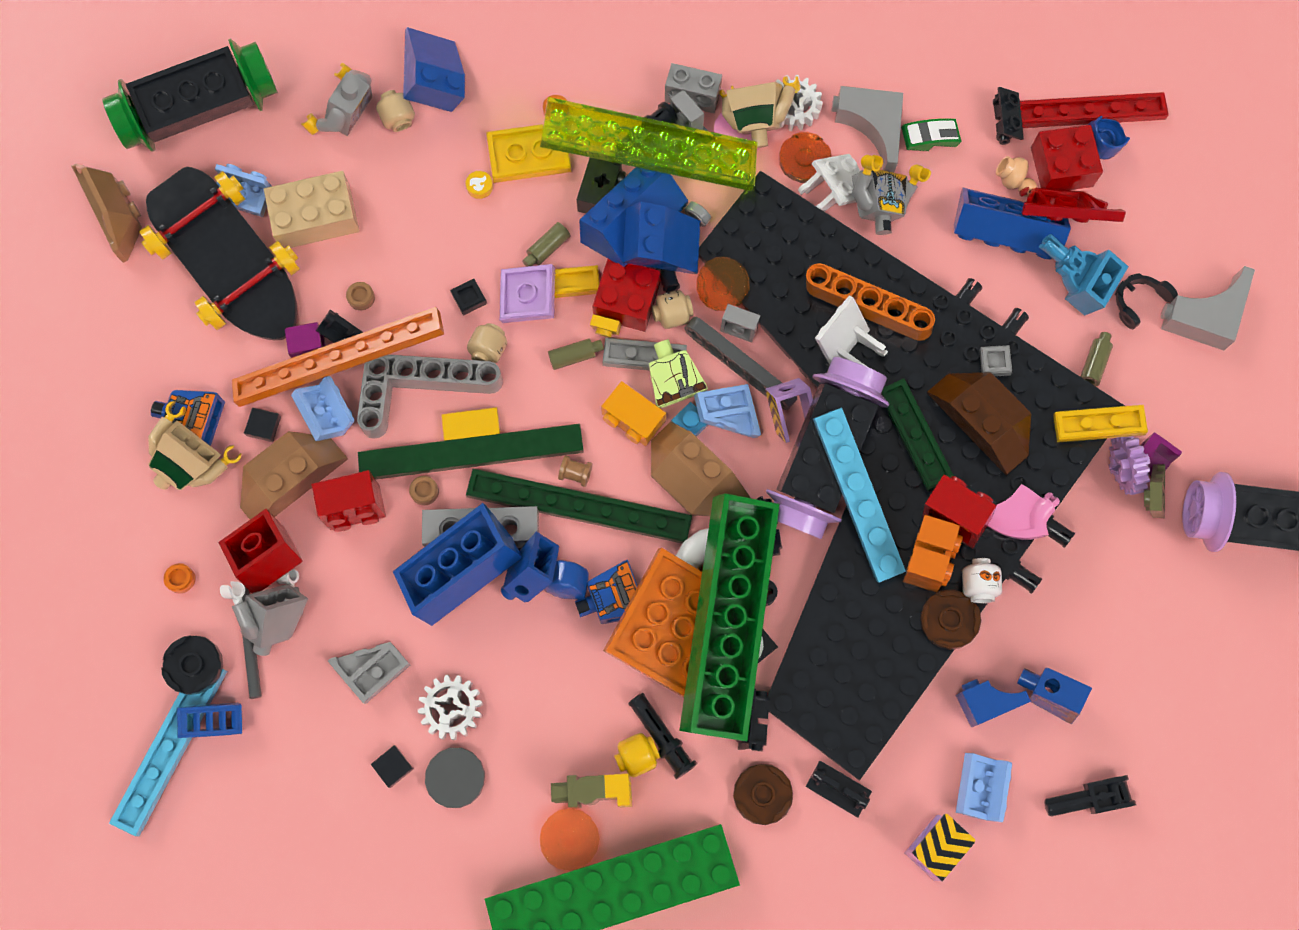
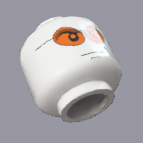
[962,558,1002,603]

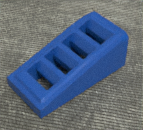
[177,702,242,738]

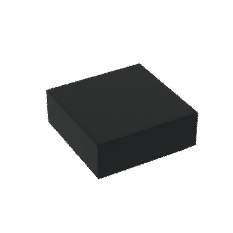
[450,279,487,316]
[244,408,281,442]
[371,745,414,788]

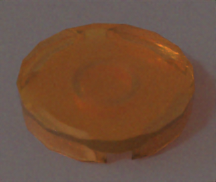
[779,132,832,183]
[696,257,749,311]
[540,808,600,871]

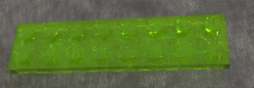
[540,97,757,191]

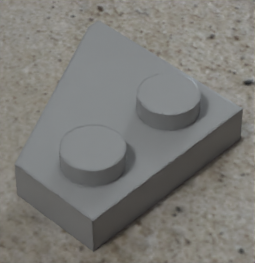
[328,642,410,704]

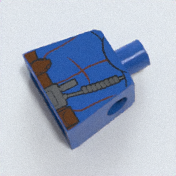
[1017,668,1092,724]

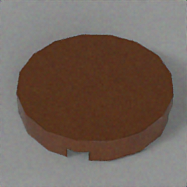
[920,589,981,650]
[733,764,793,825]

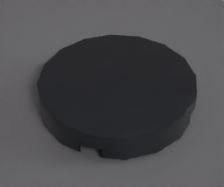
[161,636,223,695]

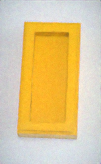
[555,265,600,298]
[441,407,500,441]

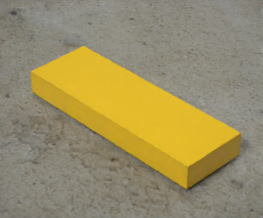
[1053,405,1148,442]

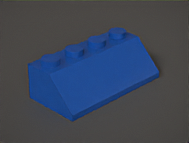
[579,158,688,267]
[954,187,1071,259]
[393,503,523,626]

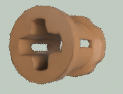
[558,455,593,487]

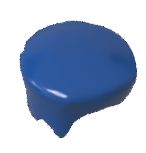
[1088,116,1130,160]
[544,560,589,600]

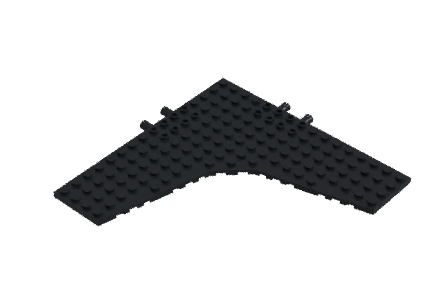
[699,170,1125,781]

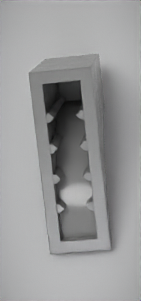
[831,86,903,173]
[1161,266,1255,351]

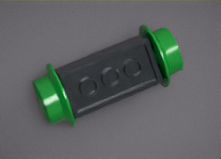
[102,38,278,152]

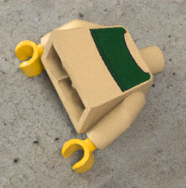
[719,76,800,148]
[148,401,241,490]

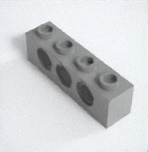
[422,506,539,550]

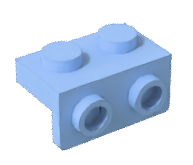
[215,164,272,217]
[291,376,354,441]
[955,753,1012,822]

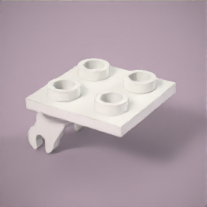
[798,154,861,212]
[815,295,888,367]

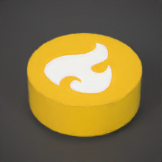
[466,171,493,199]

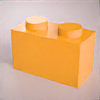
[601,381,666,446]

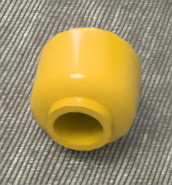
[614,733,660,778]

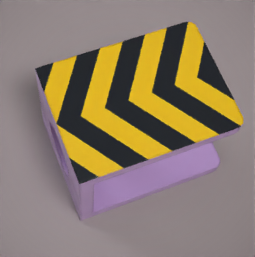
[765,378,813,443]
[905,814,975,882]

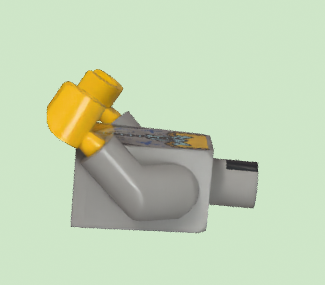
[301,63,372,136]
[852,155,931,235]

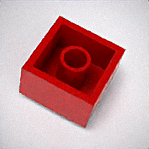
[1031,125,1103,190]
[592,259,661,332]
[311,470,386,532]
[922,475,997,549]
[218,508,303,594]

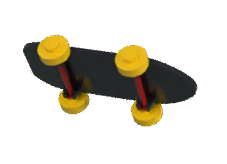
[139,167,300,341]

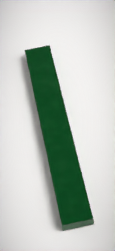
[358,424,584,479]
[466,469,692,544]

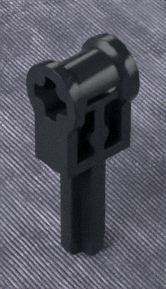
[1044,775,1137,817]

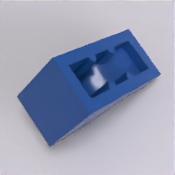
[956,679,1031,728]

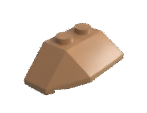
[71,164,142,263]
[651,422,750,517]
[240,431,348,519]

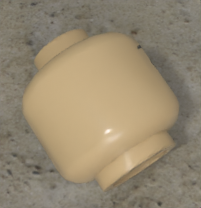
[376,90,415,132]
[651,290,693,329]
[467,323,508,363]

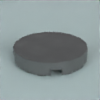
[425,748,485,808]

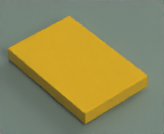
[486,121,572,183]

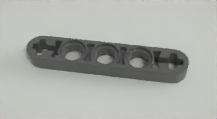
[684,317,797,411]

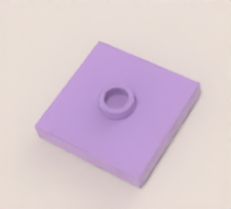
[499,264,555,323]

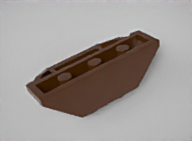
[927,372,1031,475]

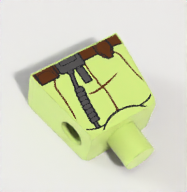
[649,339,708,409]

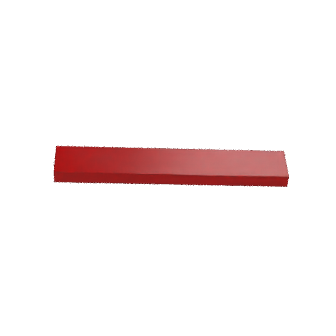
[1020,92,1169,128]

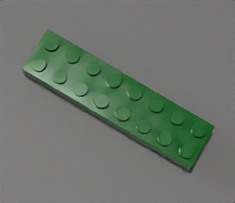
[679,493,780,741]
[485,824,740,930]

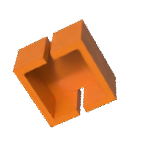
[903,515,963,592]

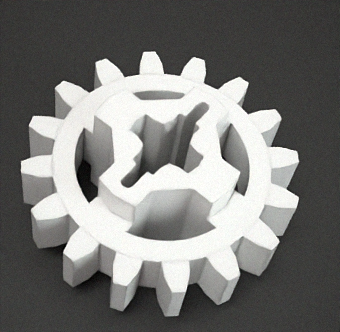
[776,75,823,131]
[418,675,483,740]

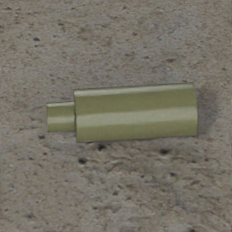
[522,222,570,267]
[1080,332,1113,386]
[548,338,604,370]

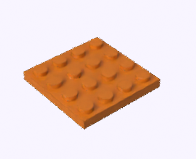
[603,547,702,698]

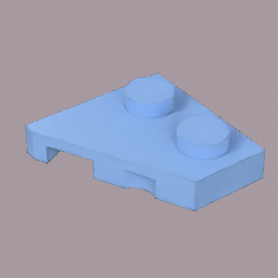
[694,384,761,438]

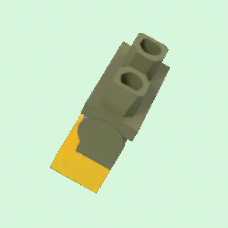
[551,774,632,809]

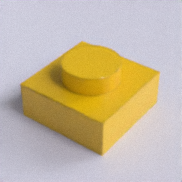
[590,314,621,338]

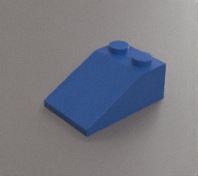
[403,27,465,112]
[623,201,700,274]

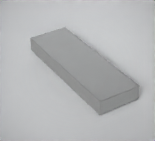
[602,337,687,371]

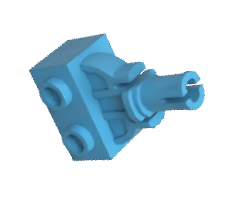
[1039,234,1129,316]

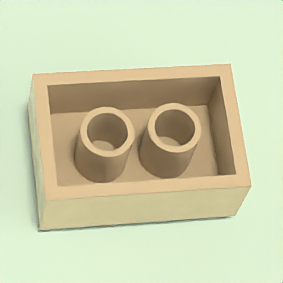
[263,171,360,248]

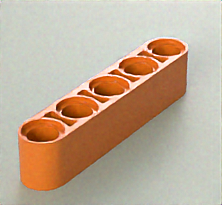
[806,263,935,341]

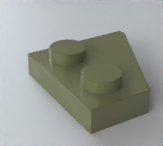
[1144,464,1165,518]

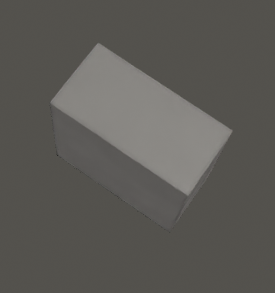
[670,90,704,139]
[720,304,760,343]

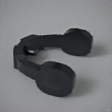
[1115,273,1178,330]

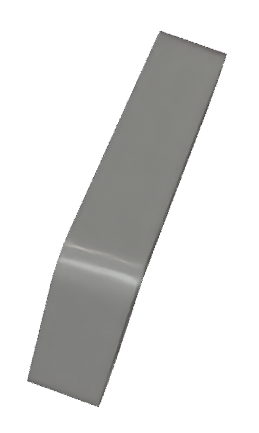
[357,355,503,439]

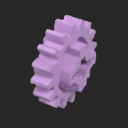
[1108,436,1150,495]

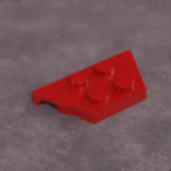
[1022,188,1126,223]

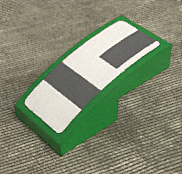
[901,118,962,151]

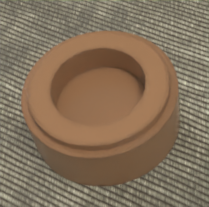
[346,282,375,311]
[409,476,439,506]

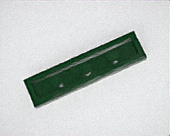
[881,379,954,492]

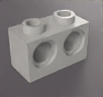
[665,63,722,114]

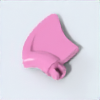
[988,484,1060,540]

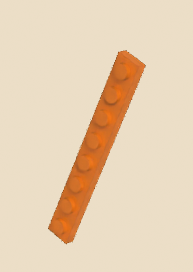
[232,307,444,407]

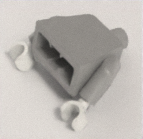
[220,569,308,656]

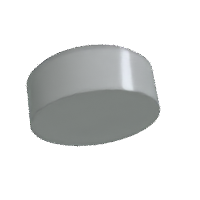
[684,201,711,227]

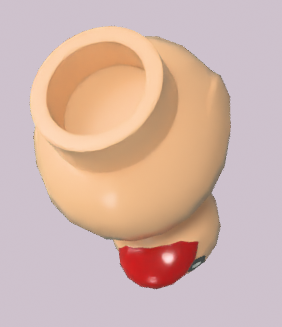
[996,156,1037,197]

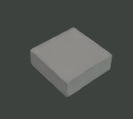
[979,345,1012,376]

